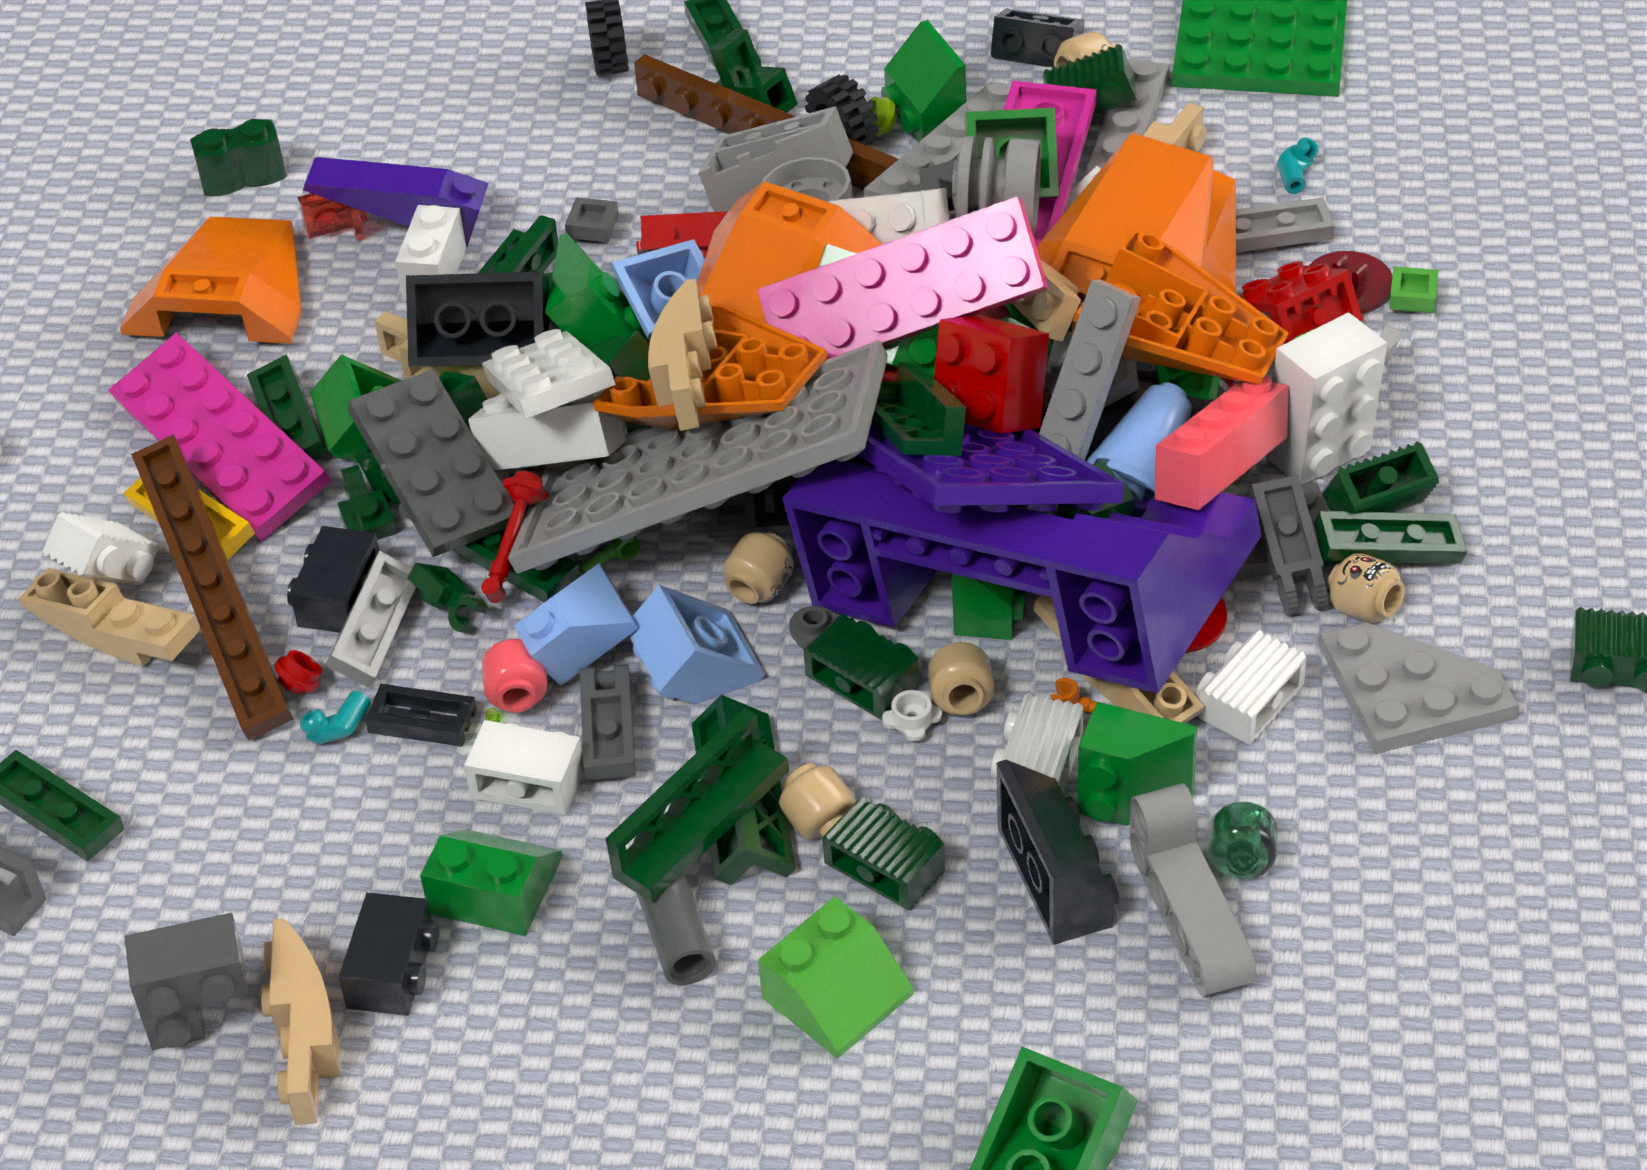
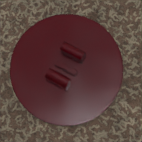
[1309,251,1393,314]

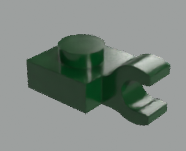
[337,465,397,540]
[407,562,488,634]

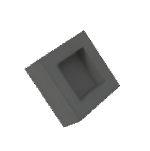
[565,197,619,242]

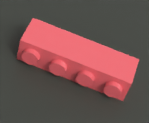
[1155,376,1289,510]

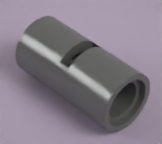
[637,874,716,986]

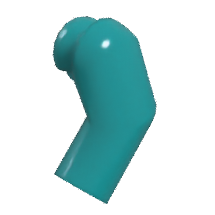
[1277,137,1319,194]
[300,691,371,744]

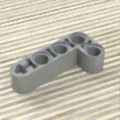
[1129,783,1257,997]

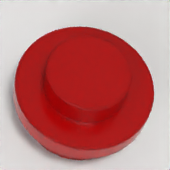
[274,650,323,694]

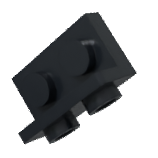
[990,8,1085,66]

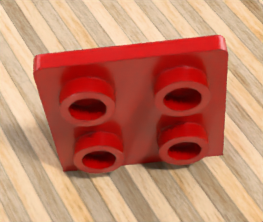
[636,211,728,259]
[1237,261,1363,345]

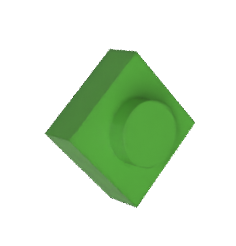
[1389,266,1439,313]

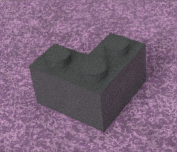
[124,912,249,1051]

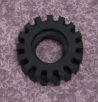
[585,0,629,76]
[805,74,879,145]

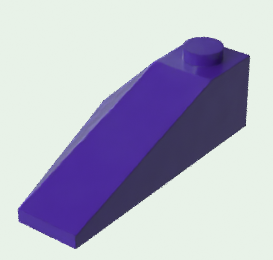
[303,157,489,247]

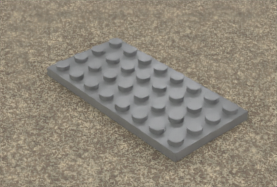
[508,340,888,574]

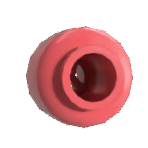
[481,639,548,713]

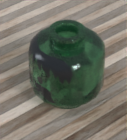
[1209,801,1278,879]

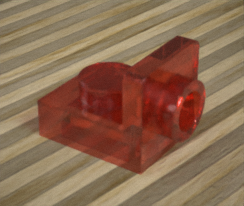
[297,193,368,241]

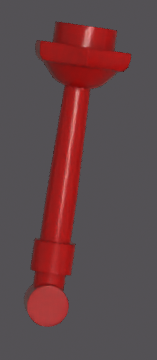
[481,471,549,603]

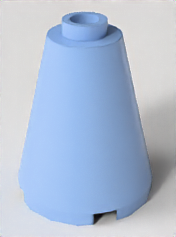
[1086,383,1192,502]

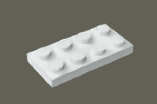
[482,329,616,419]

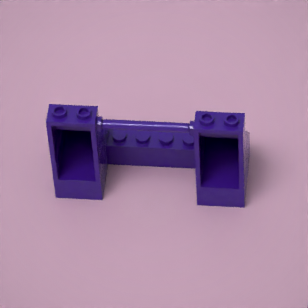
[783,456,1261,693]

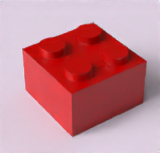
[934,315,1050,434]

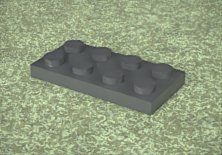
[348,369,514,557]

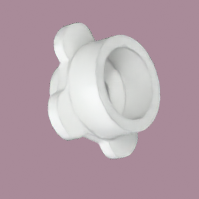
[882,690,942,741]

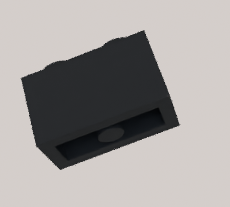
[287,526,380,633]
[338,892,439,1016]

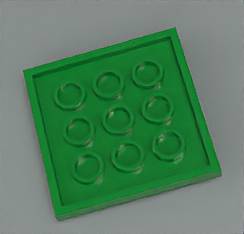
[1172,0,1347,97]

